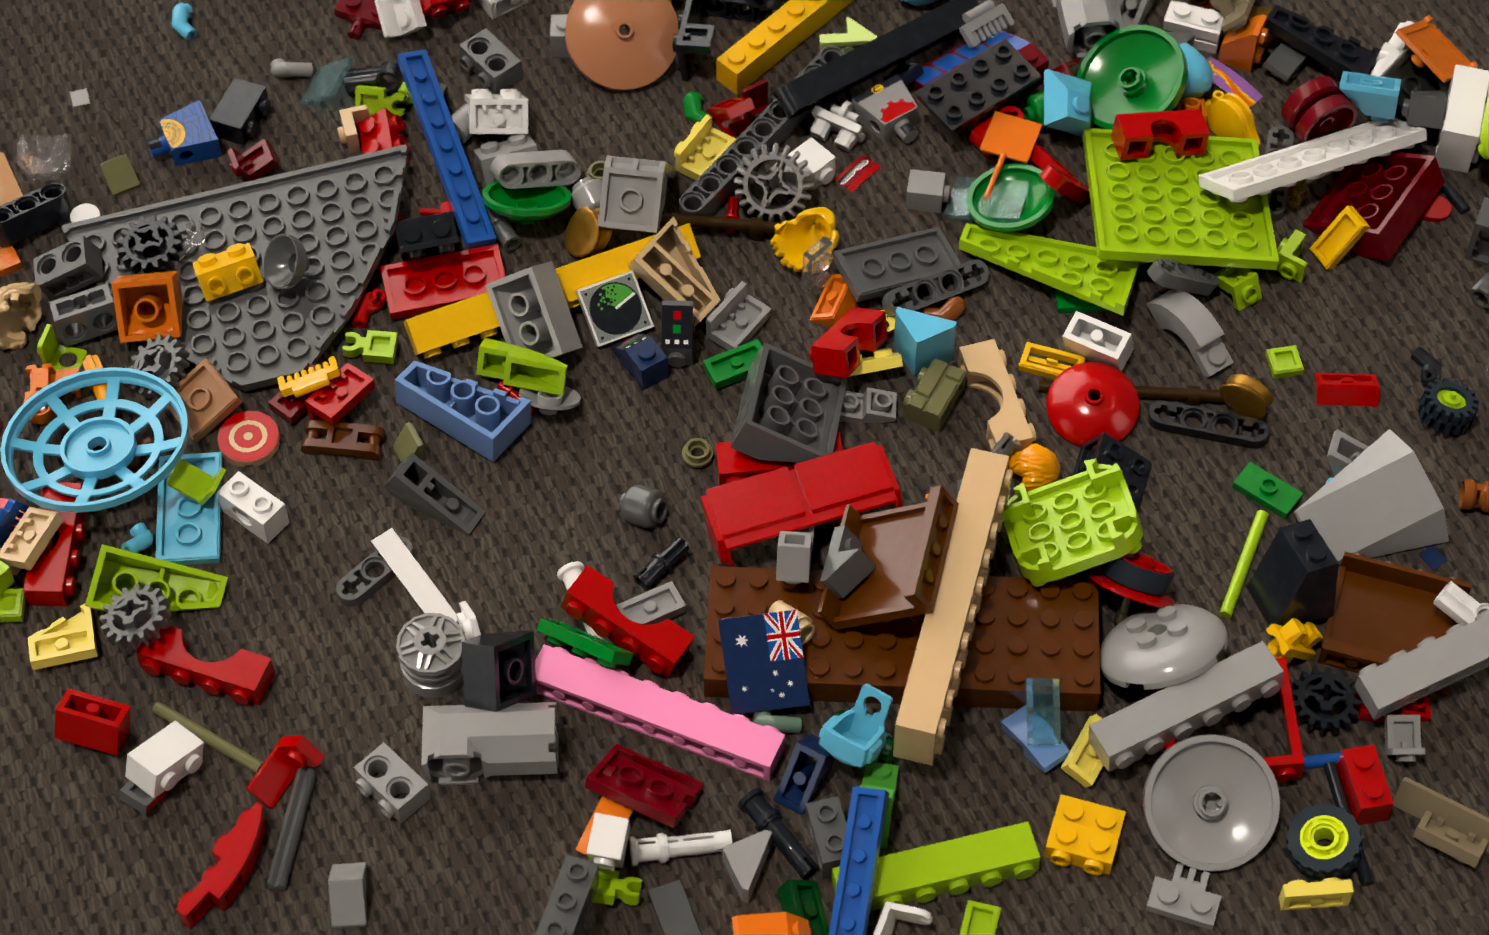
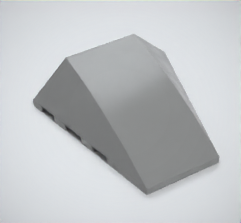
[1294,429,1449,565]

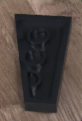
[1265,5,1381,75]

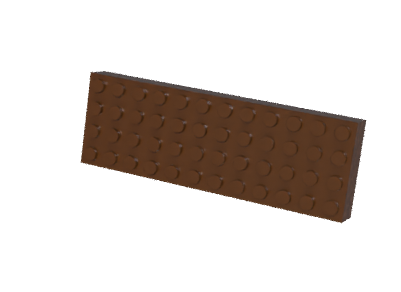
[704,566,1100,712]

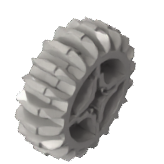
[734,143,814,222]

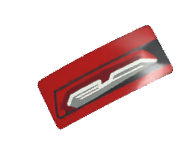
[835,155,881,192]

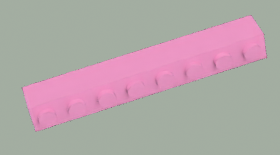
[535,645,785,781]

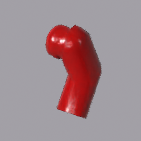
[352,289,387,328]

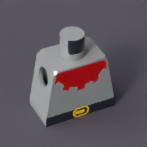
[852,74,918,143]

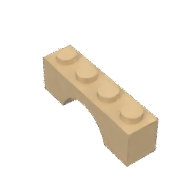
[958,339,1036,454]

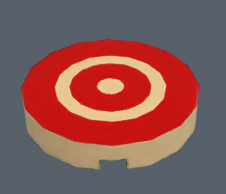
[217,411,280,467]

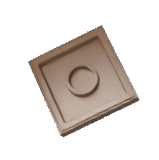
[167,358,243,442]

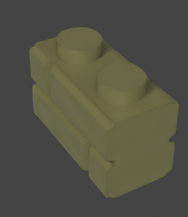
[903,358,967,432]

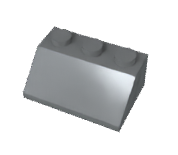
[485,261,582,358]

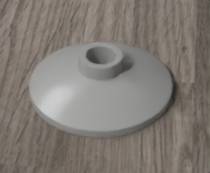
[519,386,581,415]

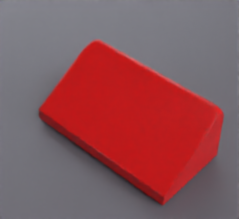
[1314,373,1380,407]

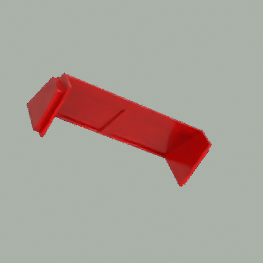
[701,442,903,567]

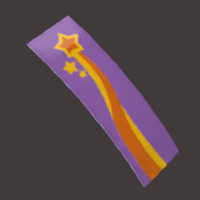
[1207,57,1263,107]

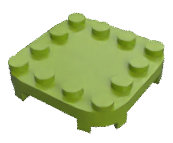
[1003,458,1143,587]

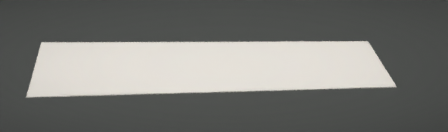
[371,528,458,622]

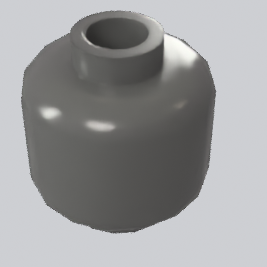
[619,485,668,529]

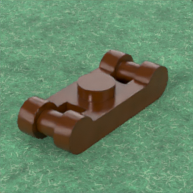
[301,420,386,461]

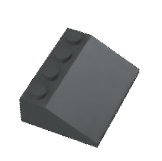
[730,342,847,463]

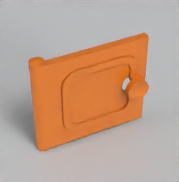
[1395,15,1478,83]

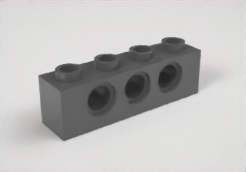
[535,855,599,935]

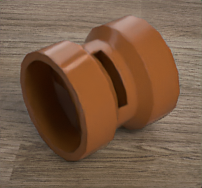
[1459,478,1489,513]

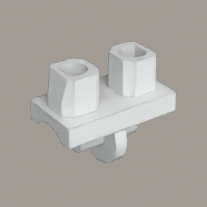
[810,101,866,152]

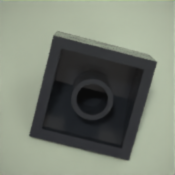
[461,630,537,712]

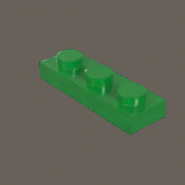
[537,618,633,668]

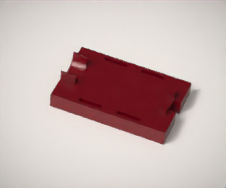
[584,743,704,828]

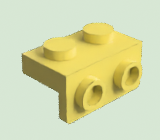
[674,115,736,180]

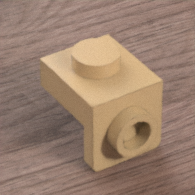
[337,105,370,153]

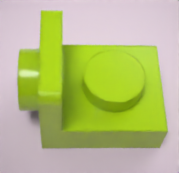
[1214,267,1262,311]

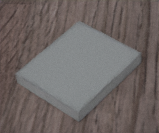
[70,88,90,107]

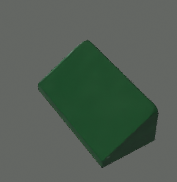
[777,879,829,935]

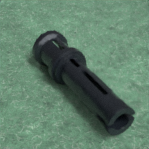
[738,787,820,880]

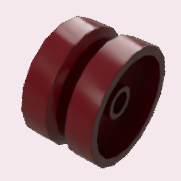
[1281,76,1358,143]

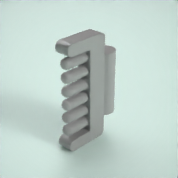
[959,0,1014,49]

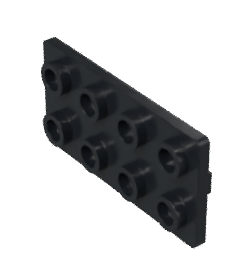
[916,39,1041,136]

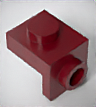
[228,138,279,181]

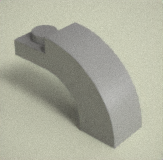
[1146,289,1234,378]

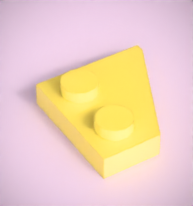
[28,603,98,670]

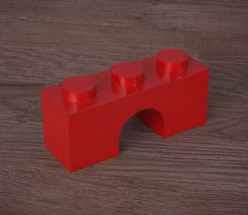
[1111,109,1210,160]
[810,307,888,378]

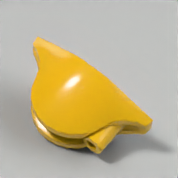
[1205,90,1261,147]

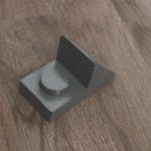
[820,525,876,599]

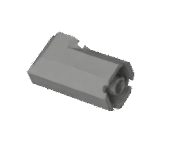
[1052,0,1124,60]
[421,702,559,785]

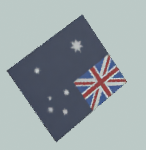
[718,609,810,715]

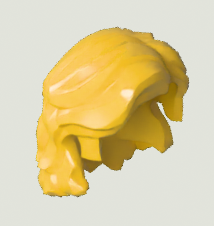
[770,207,840,272]

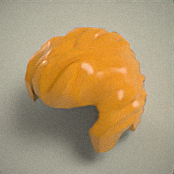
[1008,443,1061,492]

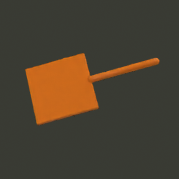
[980,111,1042,199]

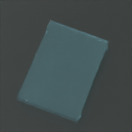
[944,177,1030,223]

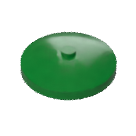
[1076,25,1188,130]

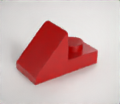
[706,97,755,137]

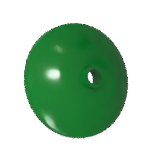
[966,164,1056,232]
[482,180,571,224]

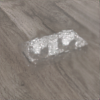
[801,236,833,294]

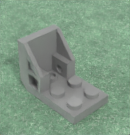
[598,155,676,233]

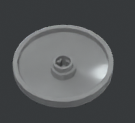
[1143,735,1280,871]

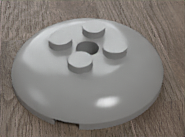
[1100,604,1228,690]

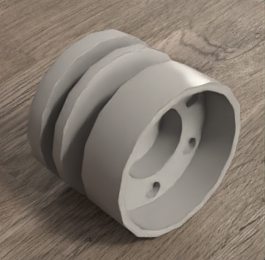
[396,613,465,698]

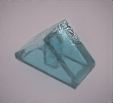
[1026,678,1061,745]

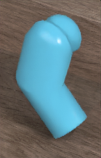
[171,3,197,41]
[121,522,153,553]

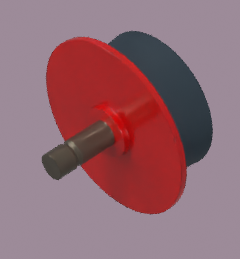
[1088,551,1175,624]

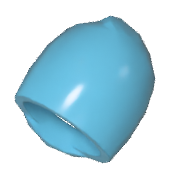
[1179,43,1213,99]

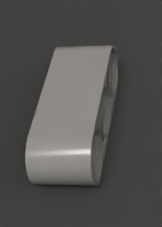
[491,150,581,189]

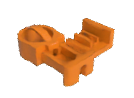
[23,363,81,424]

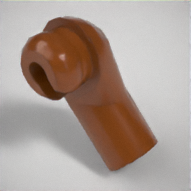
[924,296,966,321]

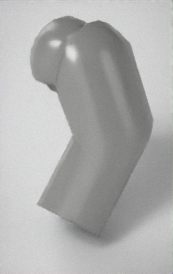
[270,58,313,79]

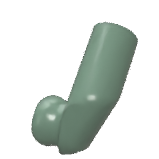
[753,710,802,734]

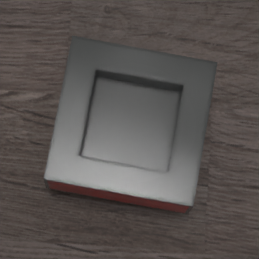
[119,780,167,815]

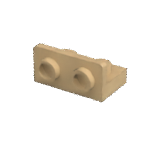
[0,507,63,575]

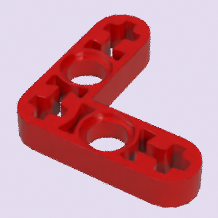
[1029,142,1090,204]

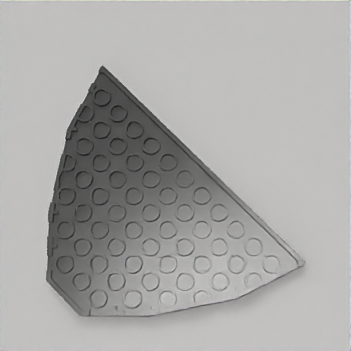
[61,144,408,392]

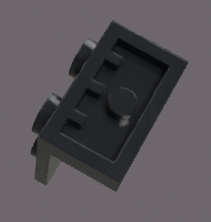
[395,211,460,261]
[1073,432,1152,512]

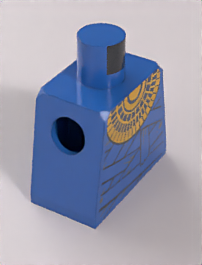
[147,100,222,166]

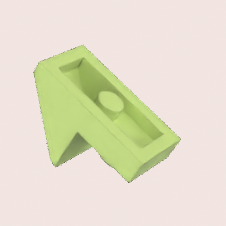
[819,17,877,54]

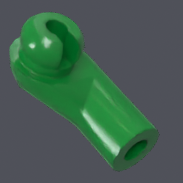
[683,92,714,124]

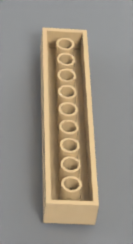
[893,448,1013,766]

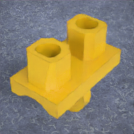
[1265,618,1323,664]

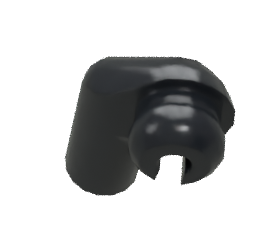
[1411,346,1442,386]

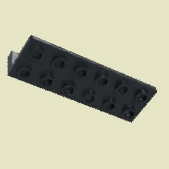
[673,0,716,82]

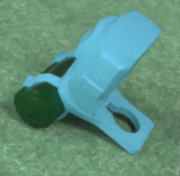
[819,683,896,767]

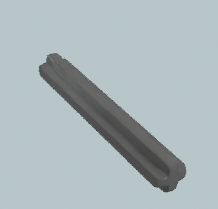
[267,767,316,891]

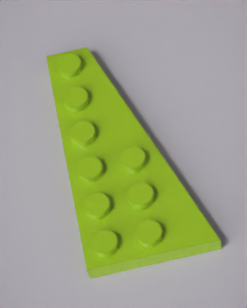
[959,223,1141,316]

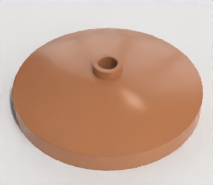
[565,0,679,91]

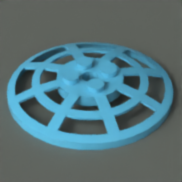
[0,367,190,513]

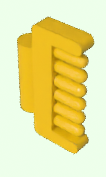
[277,356,341,398]

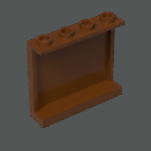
[818,485,959,630]
[1317,552,1472,696]

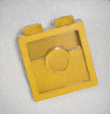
[1044,794,1126,875]

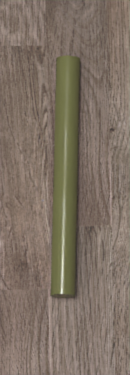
[152,701,264,774]

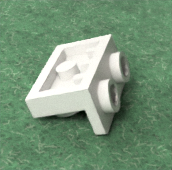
[374,0,427,38]

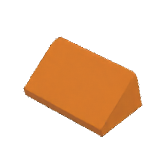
[809,274,856,328]

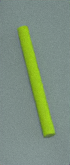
[1219,510,1269,619]

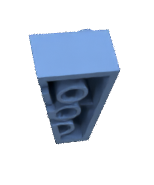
[395,360,531,462]

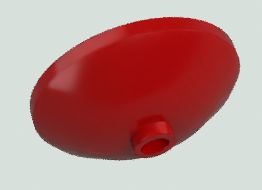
[1046,362,1139,447]

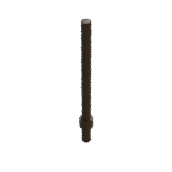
[660,212,782,236]
[1039,380,1224,405]

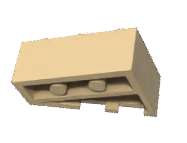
[628,216,720,327]

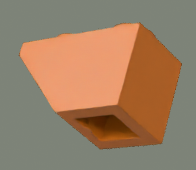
[1218,14,1269,72]

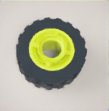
[1286,803,1363,882]

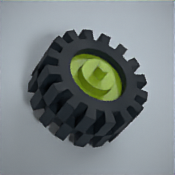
[1418,378,1479,435]

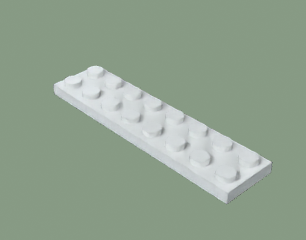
[1199,118,1427,203]

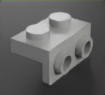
[473,134,541,185]
[705,281,772,350]

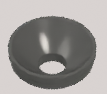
[264,234,310,289]

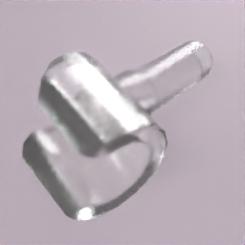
[177,221,205,263]

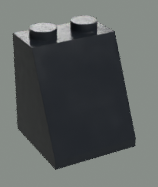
[1247,519,1339,626]

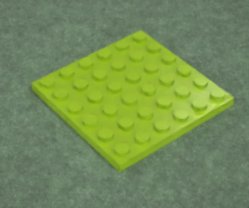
[1082,128,1279,270]

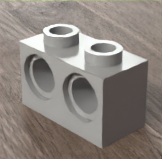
[354,742,431,824]

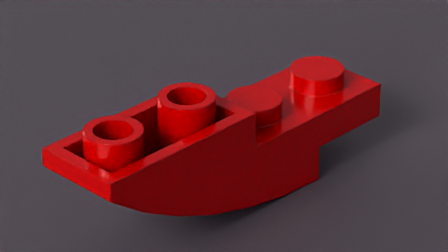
[176,802,266,930]

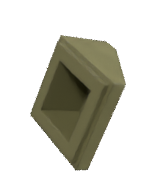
[100,154,141,197]
[393,422,426,462]

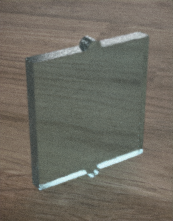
[300,56,354,106]

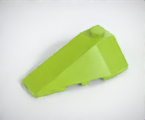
[85,544,228,612]

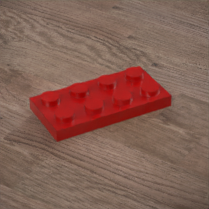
[380,244,506,320]

